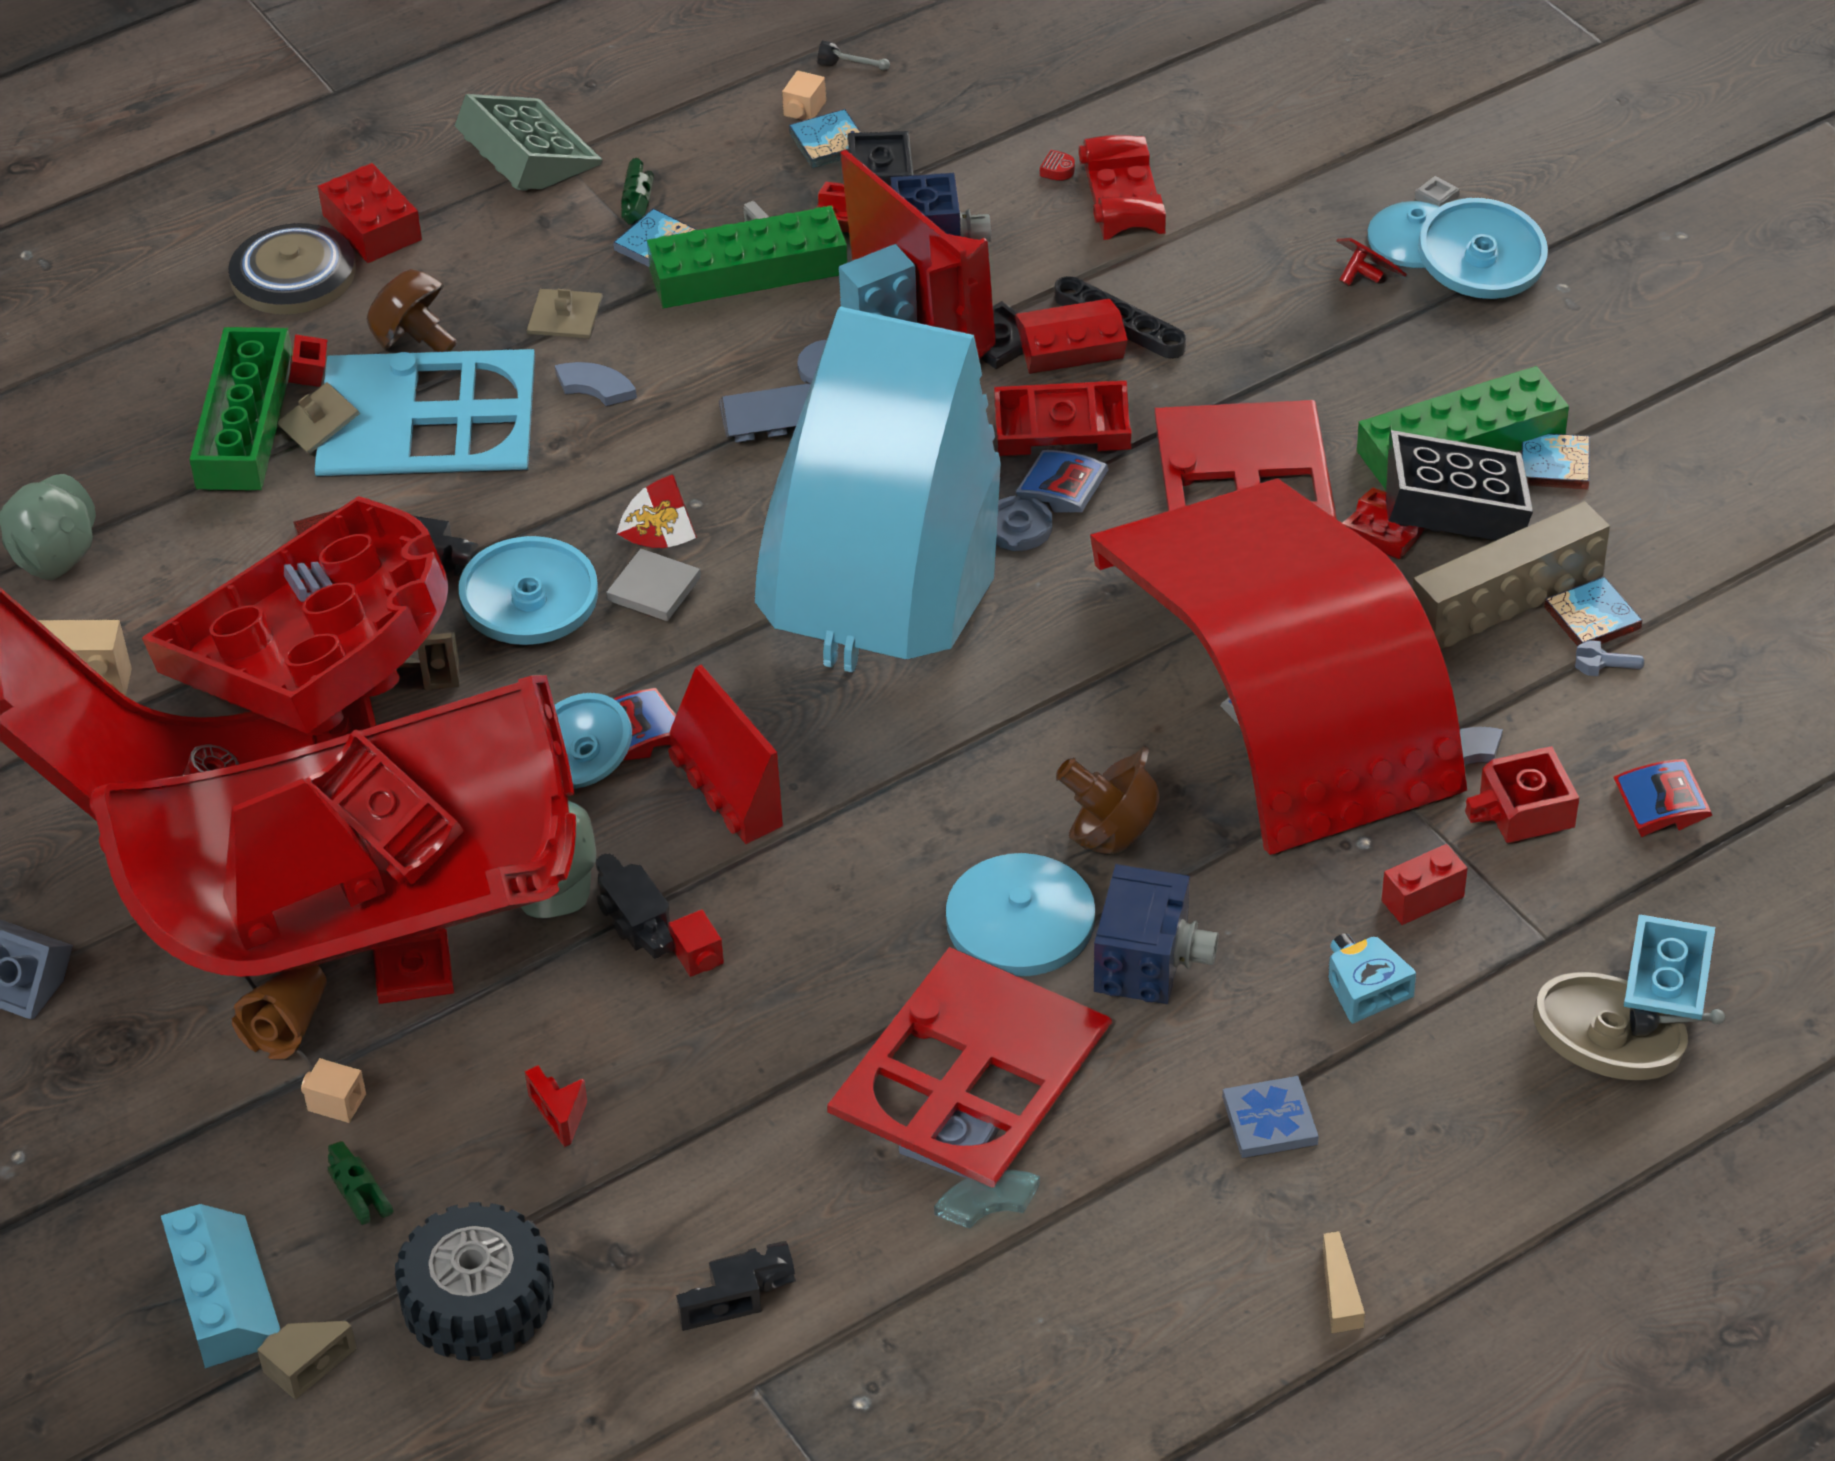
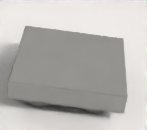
[606,548,701,621]

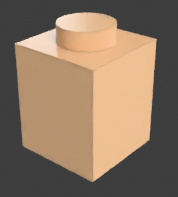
[782,70,826,121]
[301,1058,366,1123]

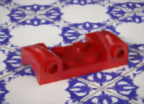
[1078,135,1166,240]
[994,380,1132,456]
[305,729,464,885]

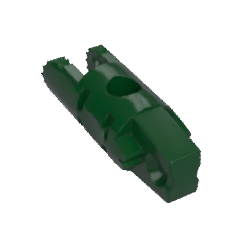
[621,158,654,225]
[327,1141,394,1225]

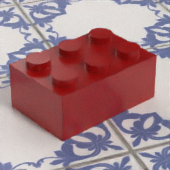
[318,163,422,264]

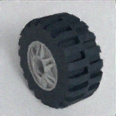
[395,1202,554,1361]

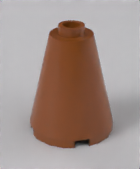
[232,965,327,1060]

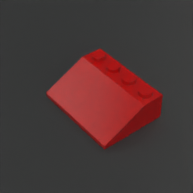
[668,664,783,844]

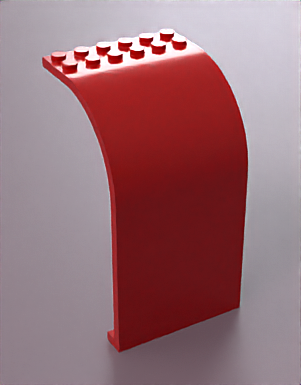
[1090,478,1468,855]
[0,587,376,821]

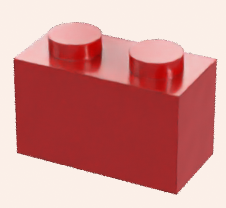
[1381,844,1468,925]

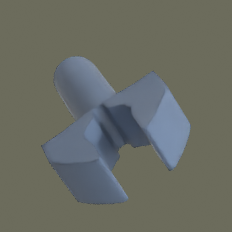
[1575,641,1644,676]

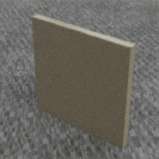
[527,289,603,339]
[278,382,360,454]

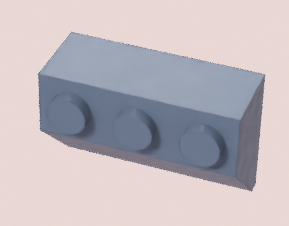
[718,383,811,442]
[0,919,73,1019]

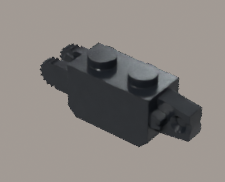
[596,853,674,959]

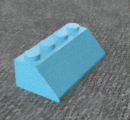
[161,1204,280,1368]

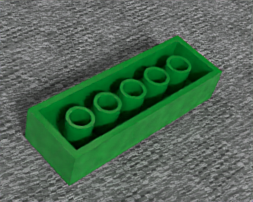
[647,206,848,309]
[190,327,292,490]
[1357,366,1569,490]

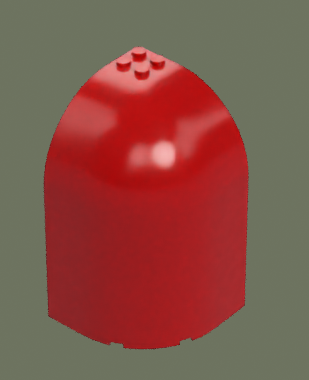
[90,675,576,977]

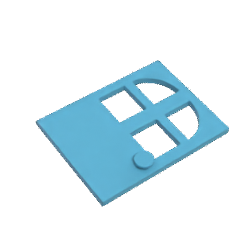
[315,349,535,476]

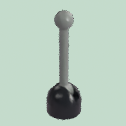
[817,40,890,71]
[1629,1008,1725,1036]

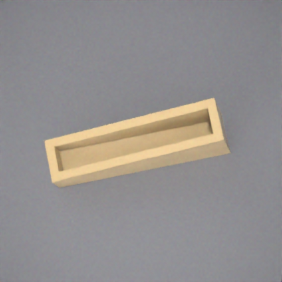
[1323,1231,1365,1333]

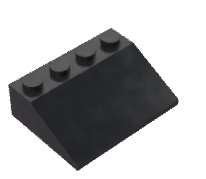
[1386,430,1533,541]

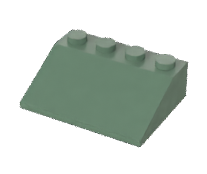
[455,94,603,191]

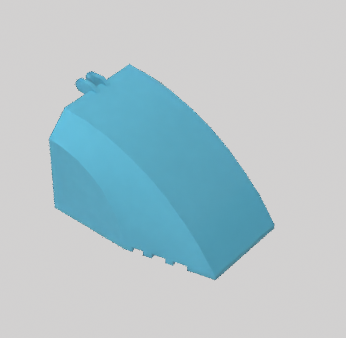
[755,307,1001,672]

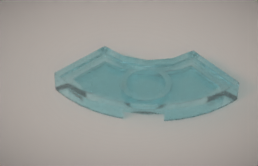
[934,1170,1040,1229]

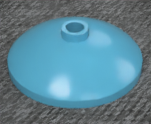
[1368,201,1439,268]
[555,693,632,789]

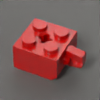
[1465,746,1579,843]

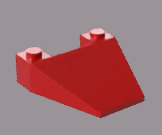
[223,778,386,951]

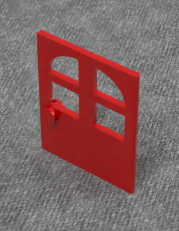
[1154,400,1337,519]
[827,947,1112,1187]

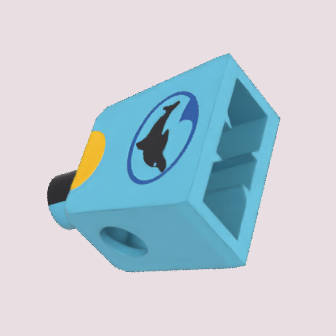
[1328,933,1416,1024]

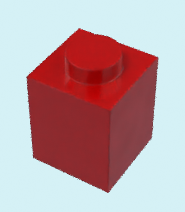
[288,334,328,387]
[668,909,724,977]

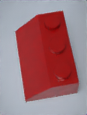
[1015,299,1128,374]

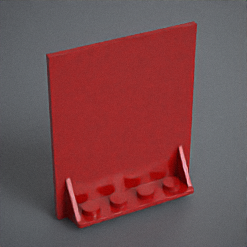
[840,149,996,359]

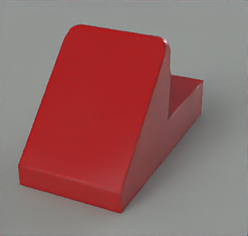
[525,1065,587,1147]

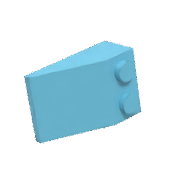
[1624,914,1715,1020]

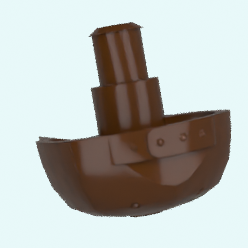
[367,269,457,352]
[1056,745,1160,854]

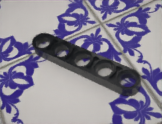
[1054,276,1186,359]

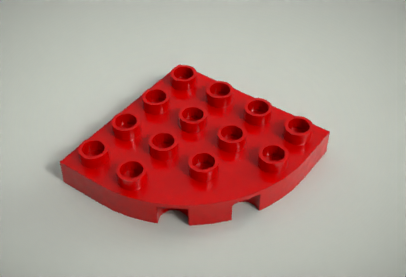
[142,496,448,735]

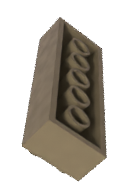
[1412,501,1610,650]

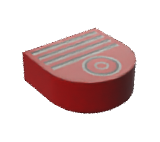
[1040,150,1075,181]

